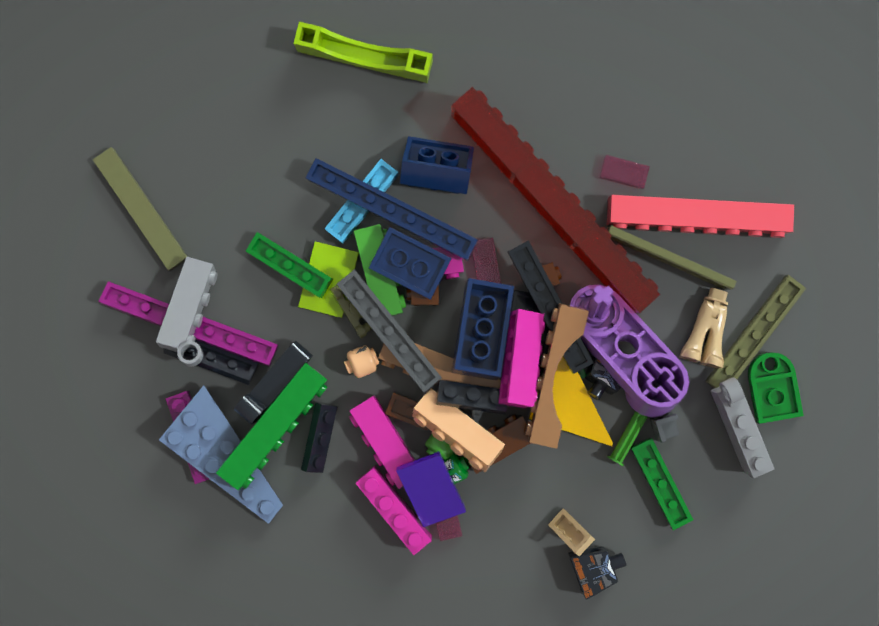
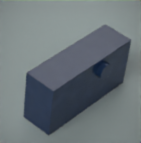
[451,278,514,381]

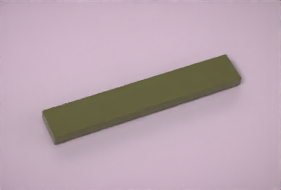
[93,147,188,271]
[604,225,737,290]
[705,275,806,388]

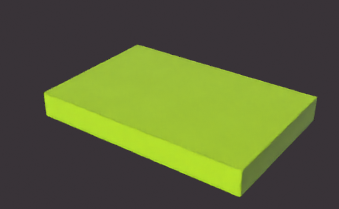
[298,241,359,318]

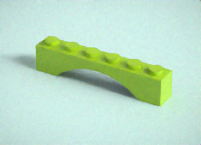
[293,22,433,83]

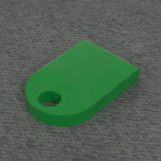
[748,353,804,424]

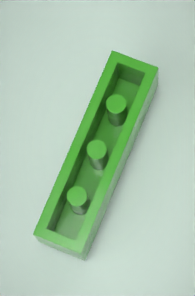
[354,224,406,316]

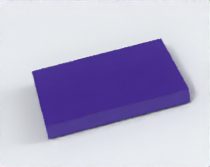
[396,451,466,528]

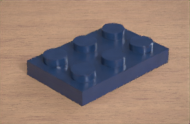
[369,227,452,300]

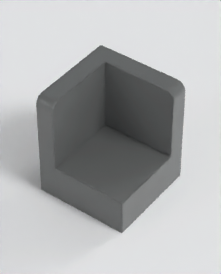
[650,413,680,443]

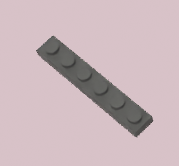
[337,270,442,392]

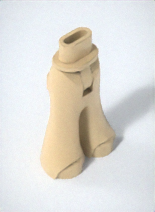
[679,288,728,369]

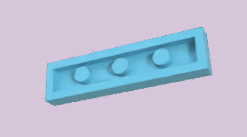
[325,159,399,244]

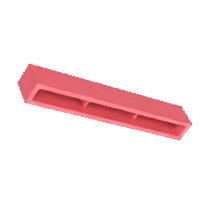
[607,195,794,238]

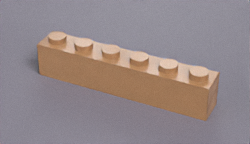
[378,343,508,406]

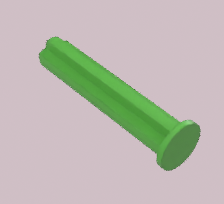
[607,411,647,466]

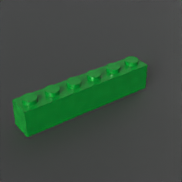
[216,363,328,491]

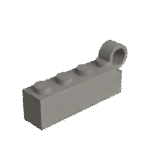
[156,256,218,367]
[710,377,774,478]

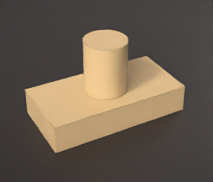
[548,508,595,556]

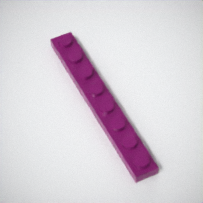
[98,281,278,367]

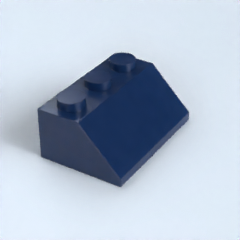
[400,136,474,194]

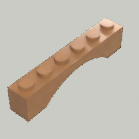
[525,303,589,449]

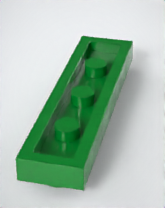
[246,232,333,298]
[630,438,693,530]

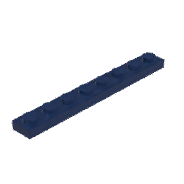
[305,158,478,261]

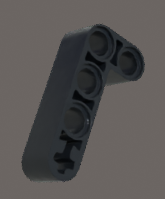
[233,341,313,425]

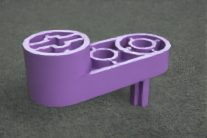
[570,284,689,417]

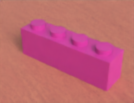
[498,309,545,408]
[349,395,415,489]
[355,466,432,555]

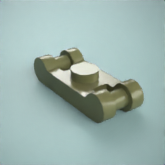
[330,286,372,339]

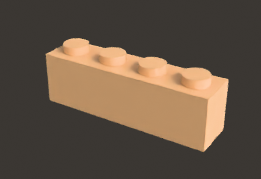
[412,388,505,472]

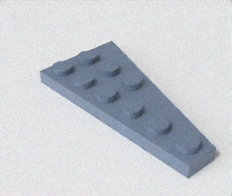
[159,385,283,524]

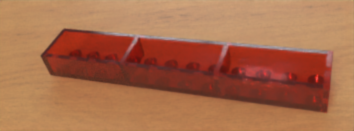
[451,87,660,314]

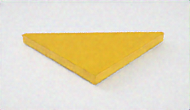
[528,357,613,446]

